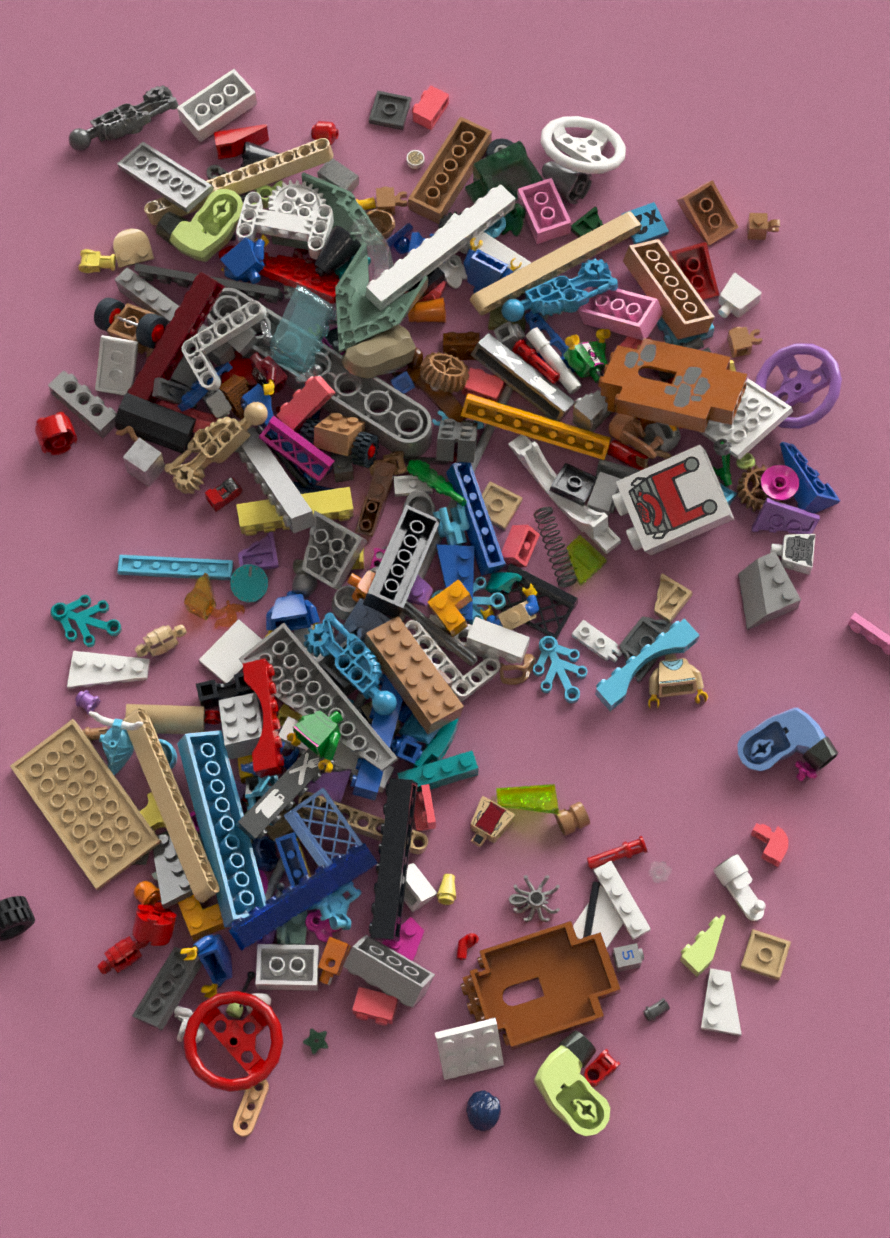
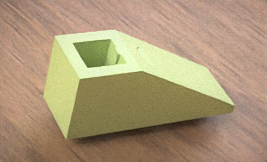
[680,915,725,977]

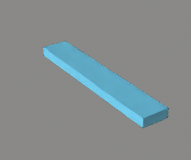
[117,555,233,580]

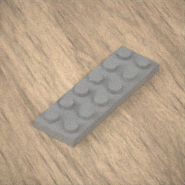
[117,142,214,213]

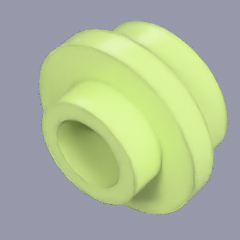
[736,453,755,470]

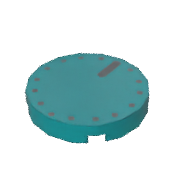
[230,564,268,602]

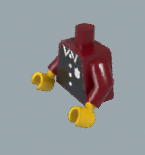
[249,352,288,397]

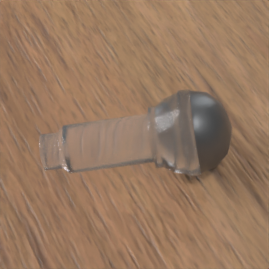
[295,364,323,383]

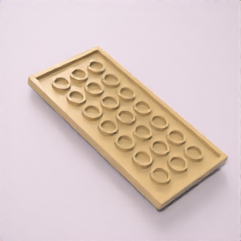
[10,719,162,890]

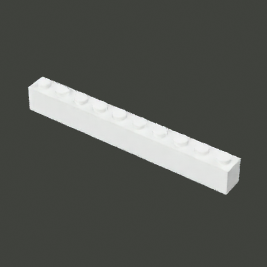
[366,184,516,311]

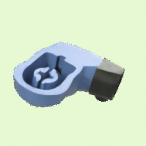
[737,708,839,771]

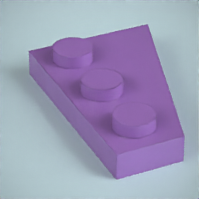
[751,498,820,534]

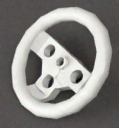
[540,116,626,174]

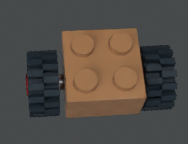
[299,413,379,468]

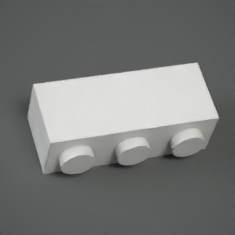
[467,617,530,664]

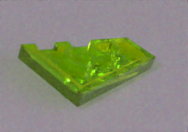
[496,784,559,815]

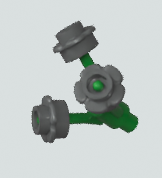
[707,438,732,486]

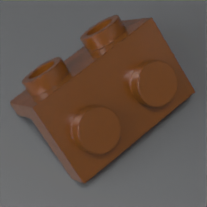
[443,331,480,360]

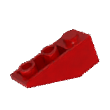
[214,124,269,159]

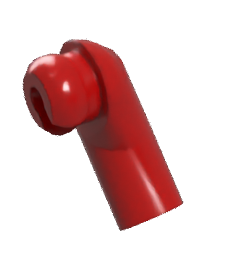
[456,933,479,960]

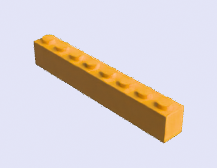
[461,394,611,460]

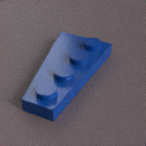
[436,544,474,622]

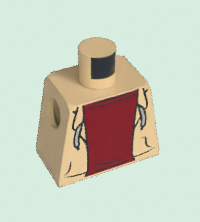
[470,796,515,847]

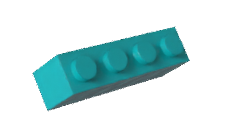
[397,750,479,792]

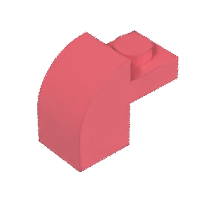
[751,823,788,867]

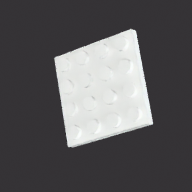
[699,378,793,460]

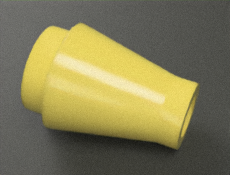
[436,874,456,905]

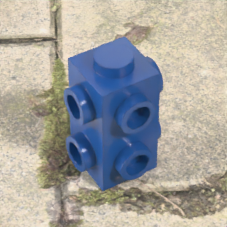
[390,734,422,764]

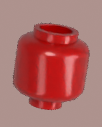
[311,121,339,145]

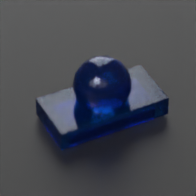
[380,223,414,255]

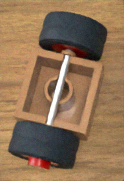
[94,298,168,354]

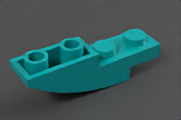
[413,718,459,768]

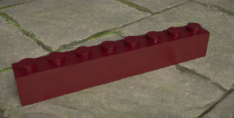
[127,271,225,403]

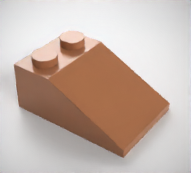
[677,180,739,246]

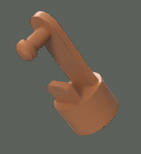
[609,413,664,459]

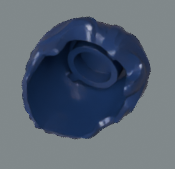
[251,836,279,872]
[466,1090,501,1131]

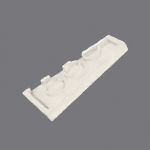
[67,651,150,689]

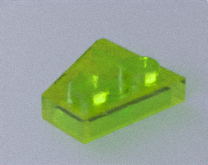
[566,535,607,586]

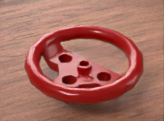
[183,991,284,1092]

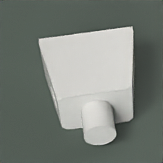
[718,273,762,318]

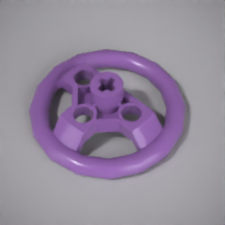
[755,343,842,429]

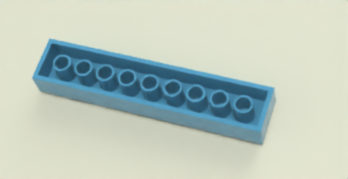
[177,730,270,928]

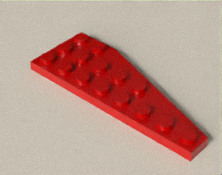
[219,245,340,304]

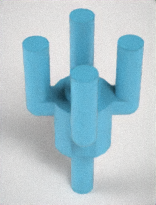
[433,504,470,546]

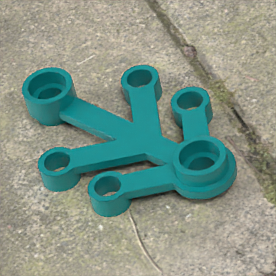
[50,595,122,647]

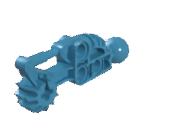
[501,258,618,322]
[303,612,397,715]

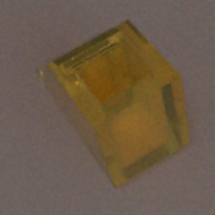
[183,573,217,620]

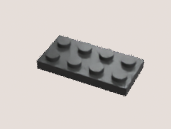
[132,947,202,1030]

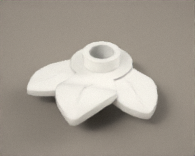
[439,255,468,289]

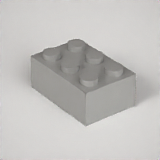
[219,692,263,759]

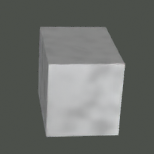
[123,438,165,487]

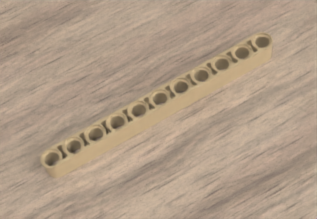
[144,138,334,225]
[470,211,642,315]
[123,707,220,903]

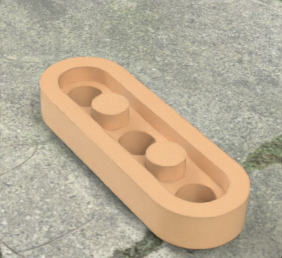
[233,1079,269,1137]

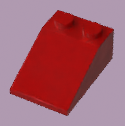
[669,242,719,300]

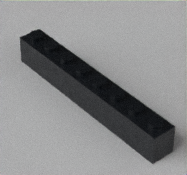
[369,778,418,942]

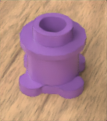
[75,690,101,716]

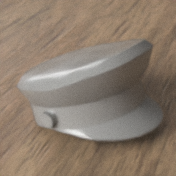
[402,490,435,517]
[332,585,357,620]

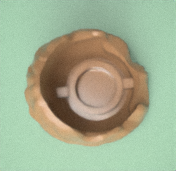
[366,209,395,240]

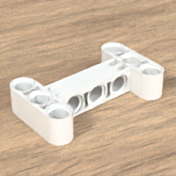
[236,192,334,259]

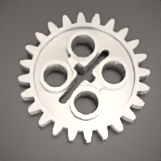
[268,180,326,218]

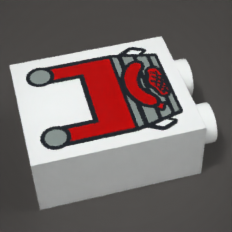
[612,445,734,555]

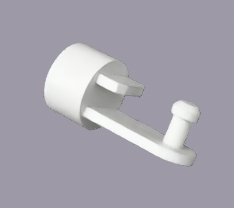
[713,854,766,921]

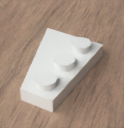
[701,968,742,1036]

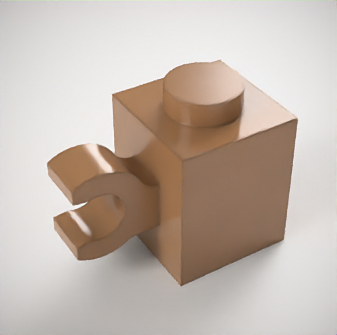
[376,186,408,215]
[747,213,780,240]
[727,327,762,358]

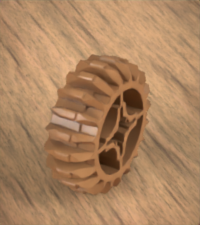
[420,352,470,393]
[737,464,783,513]

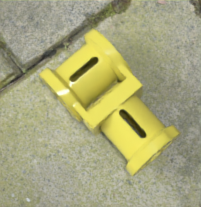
[78,249,116,273]

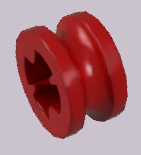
[204,710,222,725]

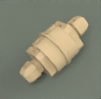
[135,625,187,657]

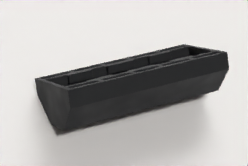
[115,393,196,454]

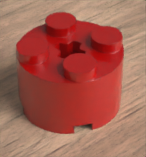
[35,412,77,455]
[132,902,177,946]

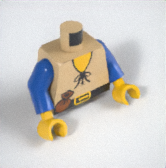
[480,584,539,630]

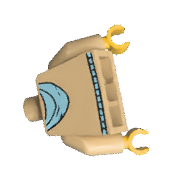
[648,654,708,709]

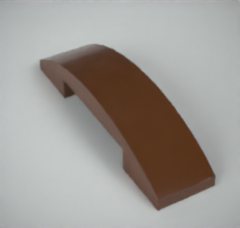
[408,366,467,423]

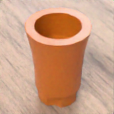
[408,297,446,323]

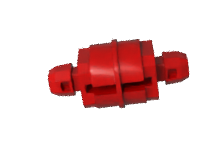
[97,936,149,975]

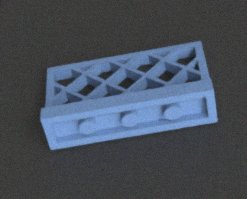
[283,787,369,881]

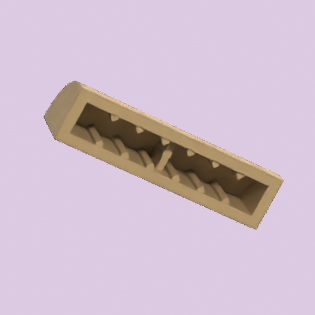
[125,704,206,734]

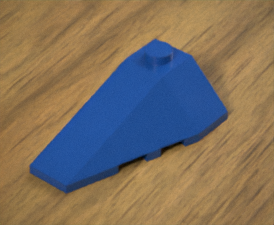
[780,442,840,514]

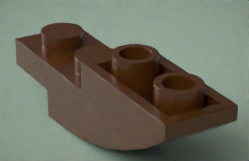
[355,460,397,537]

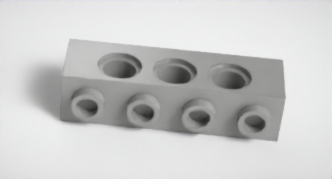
[48,371,117,438]

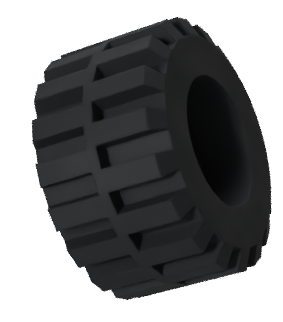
[0,896,35,941]

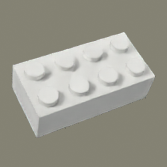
[177,69,257,143]

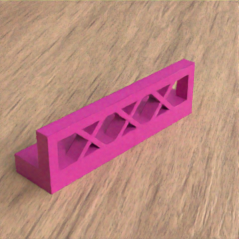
[259,416,334,482]

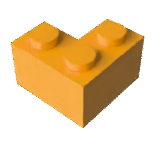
[428,579,472,637]
[178,895,225,941]

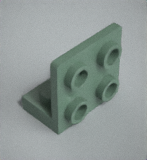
[277,902,307,945]

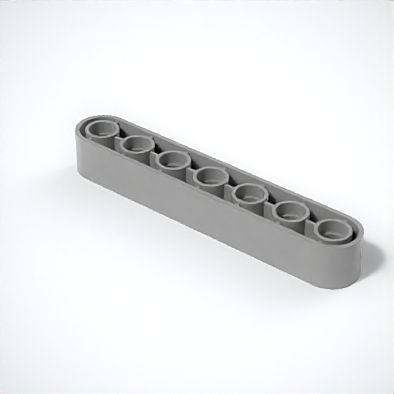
[206,288,432,458]

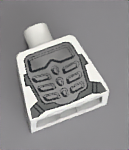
[770,534,815,574]

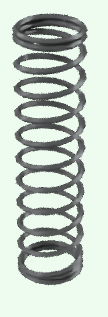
[533,507,578,587]

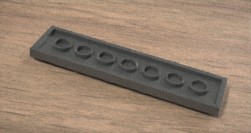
[134,263,284,304]

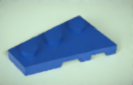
[178,362,233,412]

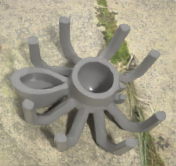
[509,875,560,923]

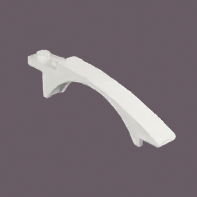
[509,435,621,554]

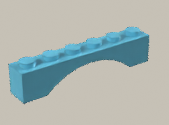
[595,618,700,711]

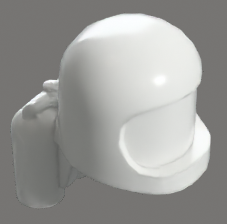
[174,1006,205,1043]

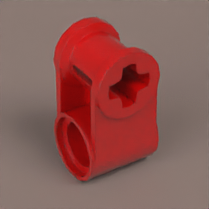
[583,1049,621,1087]

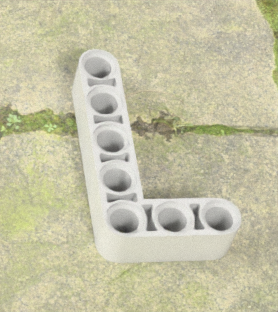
[182,300,267,391]
[405,620,500,701]

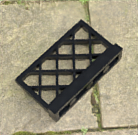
[490,563,578,640]

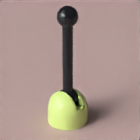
[225,971,255,1019]

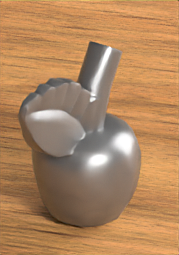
[292,559,318,598]

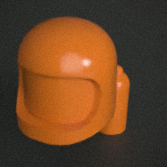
[134,881,161,905]

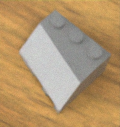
[302,510,367,590]
[738,551,801,630]

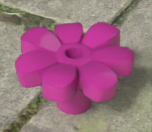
[795,761,817,781]

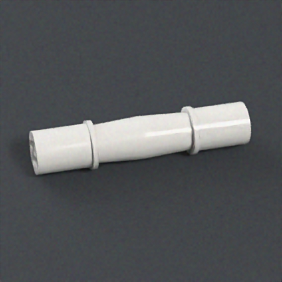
[526,327,582,394]

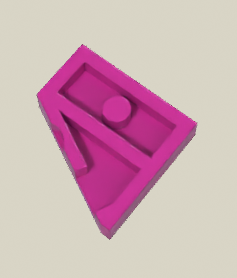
[382,917,425,961]

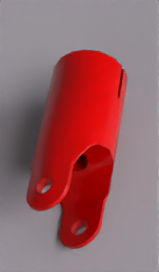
[607,440,648,471]

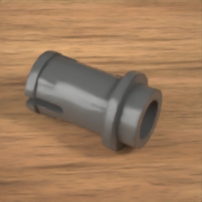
[643,998,670,1021]

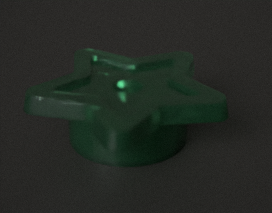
[303,1028,329,1055]

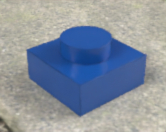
[390,371,415,394]

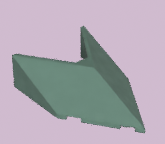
[271,172,385,250]
[335,242,428,352]

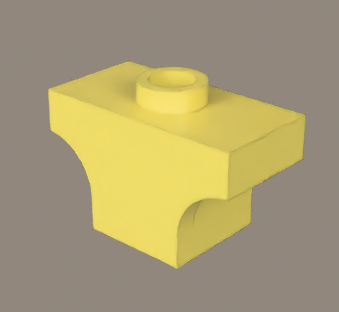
[140,792,166,831]

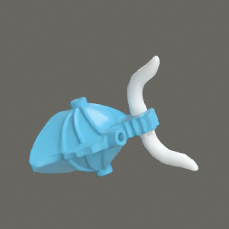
[89,711,143,775]

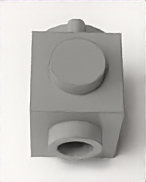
[494,321,525,351]

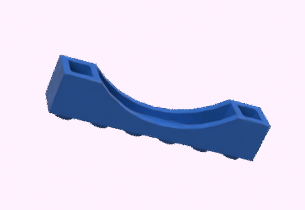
[241,384,333,485]

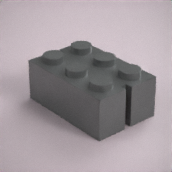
[436,419,478,463]

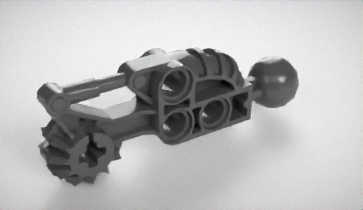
[68,85,179,151]

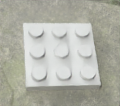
[435,1018,504,1080]

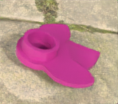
[305,909,342,943]

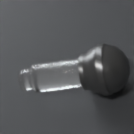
[260,321,276,347]

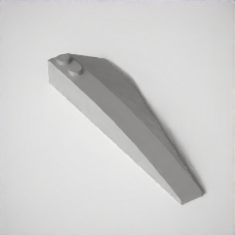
[239,623,398,771]

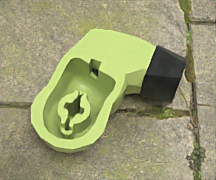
[156,189,243,262]
[534,1031,610,1136]

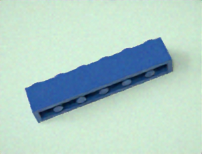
[446,462,505,576]

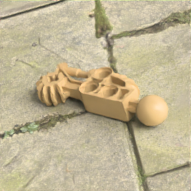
[164,402,268,494]

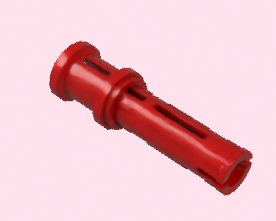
[512,339,560,384]
[587,836,648,869]

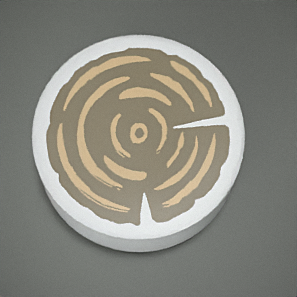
[407,150,425,169]

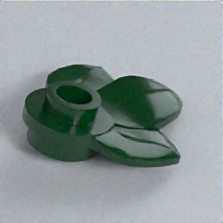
[501,204,526,237]

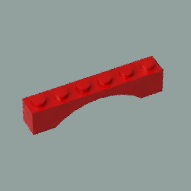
[243,658,284,778]

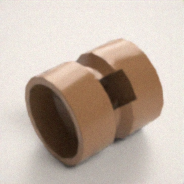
[554,801,591,836]

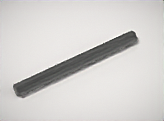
[402,601,477,666]

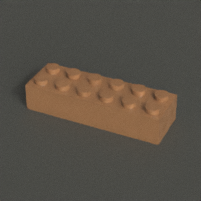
[408,116,492,224]
[623,239,715,340]
[364,616,464,734]

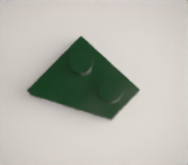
[571,206,603,238]

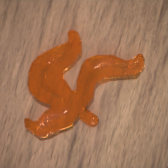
[204,600,245,628]

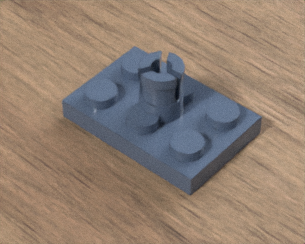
[335,598,392,653]

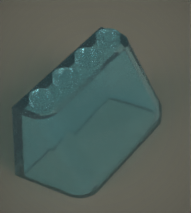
[270,285,336,373]

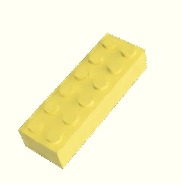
[236,487,353,536]

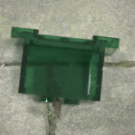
[465,141,543,203]

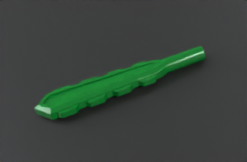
[407,460,467,506]

